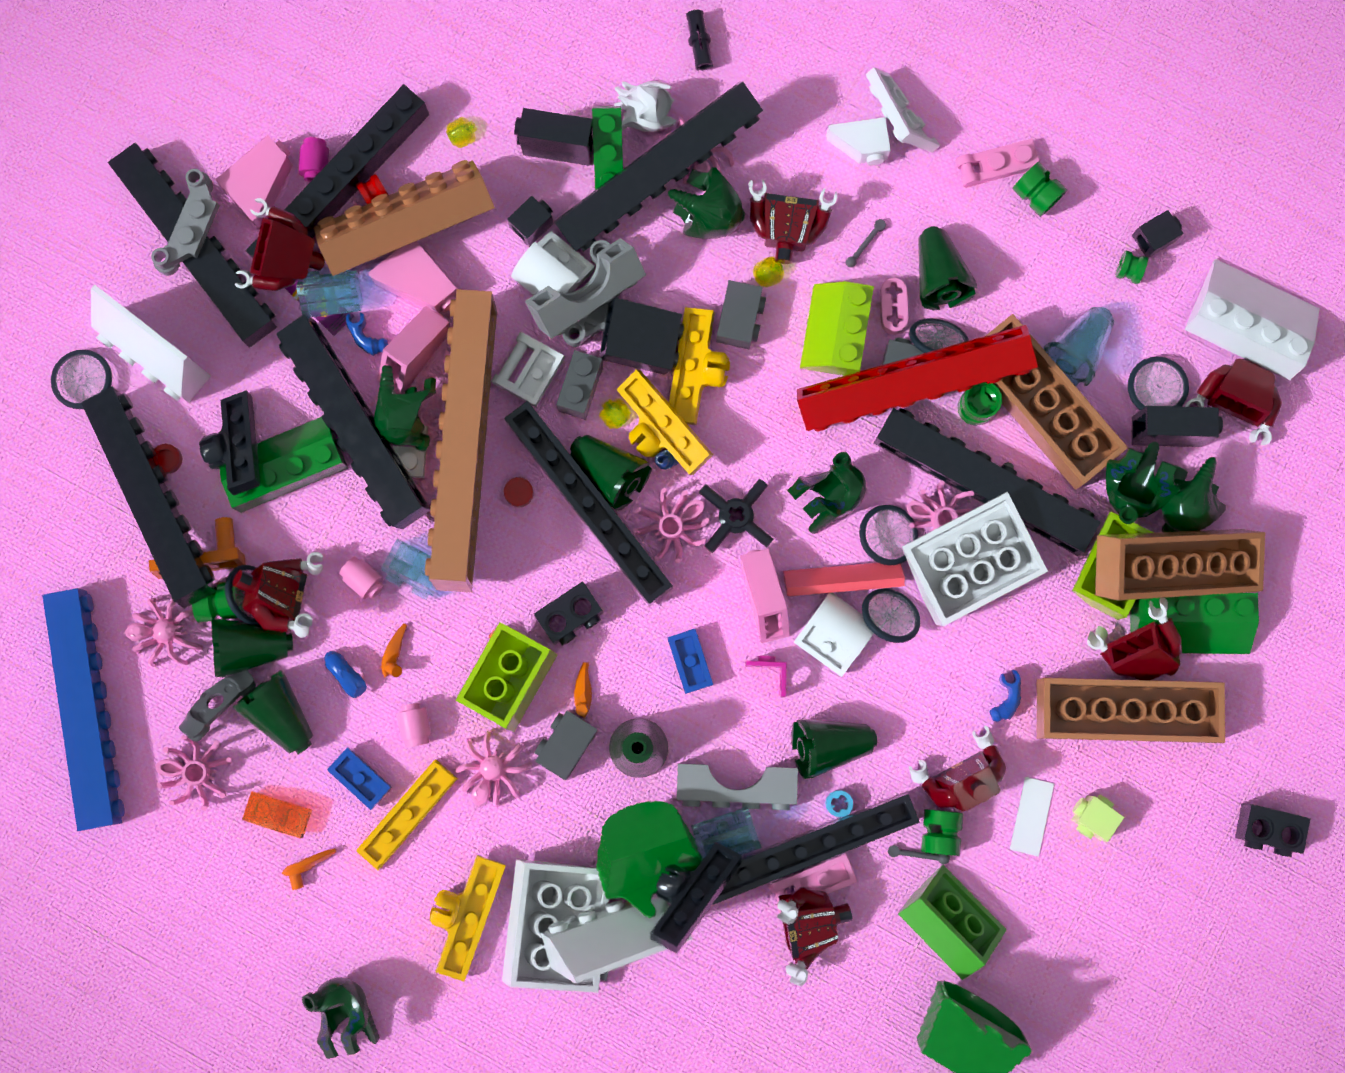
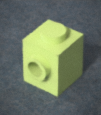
[1071,794,1125,842]

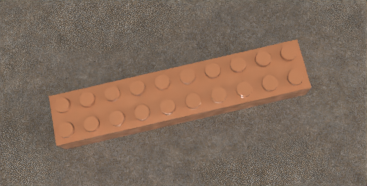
[425,289,497,593]

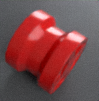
[356,174,388,205]

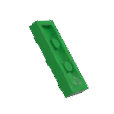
[592,106,623,190]

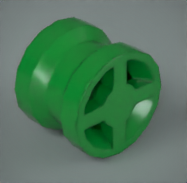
[1115,250,1148,285]

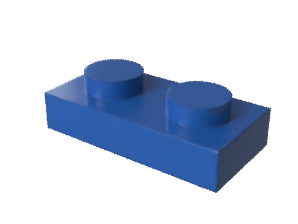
[667,629,713,694]
[327,747,392,810]

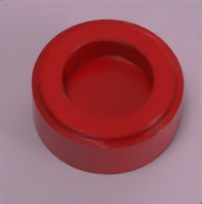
[153,444,183,474]
[504,477,534,507]

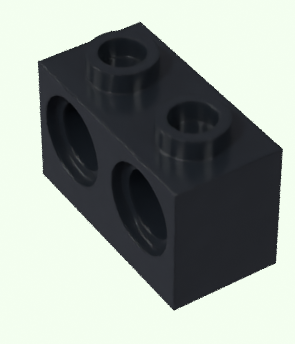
[534,581,604,646]
[1235,803,1311,858]

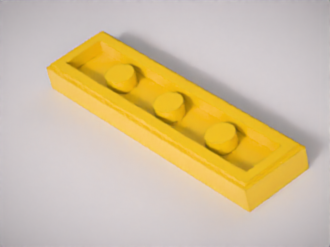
[356,759,458,870]

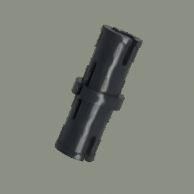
[686,9,713,71]

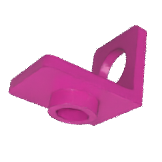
[745,656,787,698]

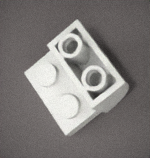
[511,231,595,295]
[794,593,878,677]

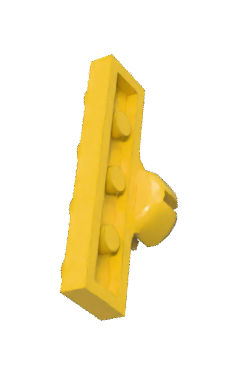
[669,307,730,425]
[616,369,713,475]
[430,855,506,982]

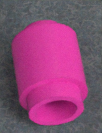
[299,137,329,182]

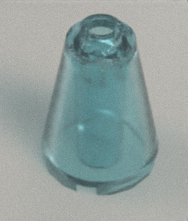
[1043,307,1115,386]

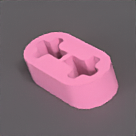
[879,278,908,335]

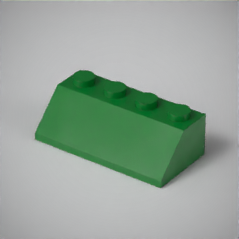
[220,417,348,513]
[1130,593,1259,654]

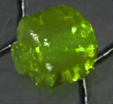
[446,117,477,148]
[753,257,784,287]
[599,398,631,429]

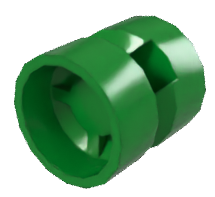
[1012,162,1068,217]
[957,382,1002,426]
[192,582,243,623]
[921,809,964,856]

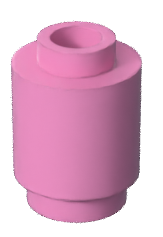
[339,556,384,599]
[396,703,431,748]

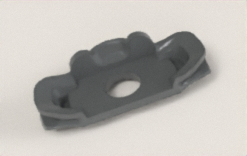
[179,670,256,742]

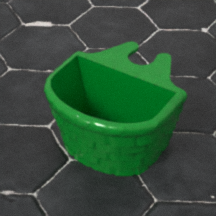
[596,801,703,918]
[917,980,1031,1073]

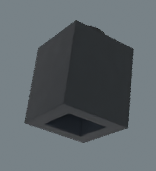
[507,196,554,247]
[1132,210,1184,258]

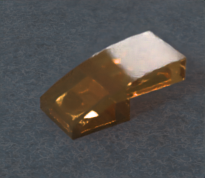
[242,791,312,839]

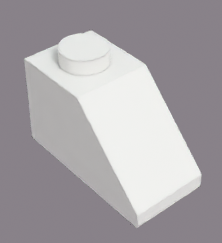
[826,117,891,165]

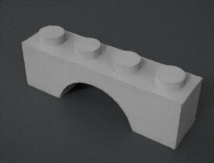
[525,238,646,339]
[676,764,798,810]

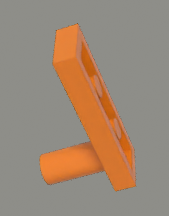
[149,517,246,579]

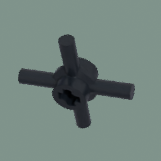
[699,478,774,553]

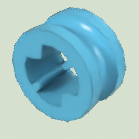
[825,790,853,817]

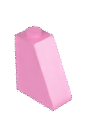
[215,135,293,230]
[368,241,457,313]
[377,306,449,394]
[740,548,790,643]

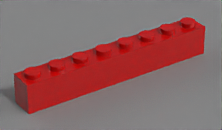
[797,325,1038,431]

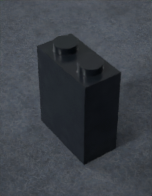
[514,108,593,166]
[599,298,684,375]
[1131,406,1223,447]

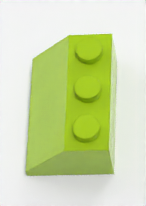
[800,281,874,376]
[1072,511,1154,620]
[456,622,558,732]

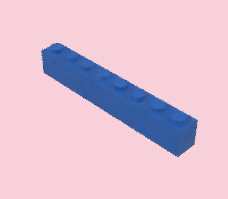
[42,588,125,831]

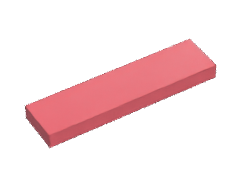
[783,563,905,596]

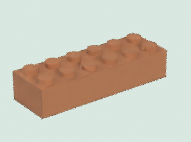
[314,160,495,276]
[986,314,1128,490]
[1095,529,1265,600]
[1037,678,1225,743]

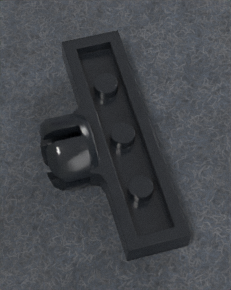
[199,390,261,496]
[650,842,742,954]

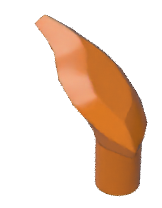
[381,623,408,677]
[574,662,592,719]
[282,848,337,890]

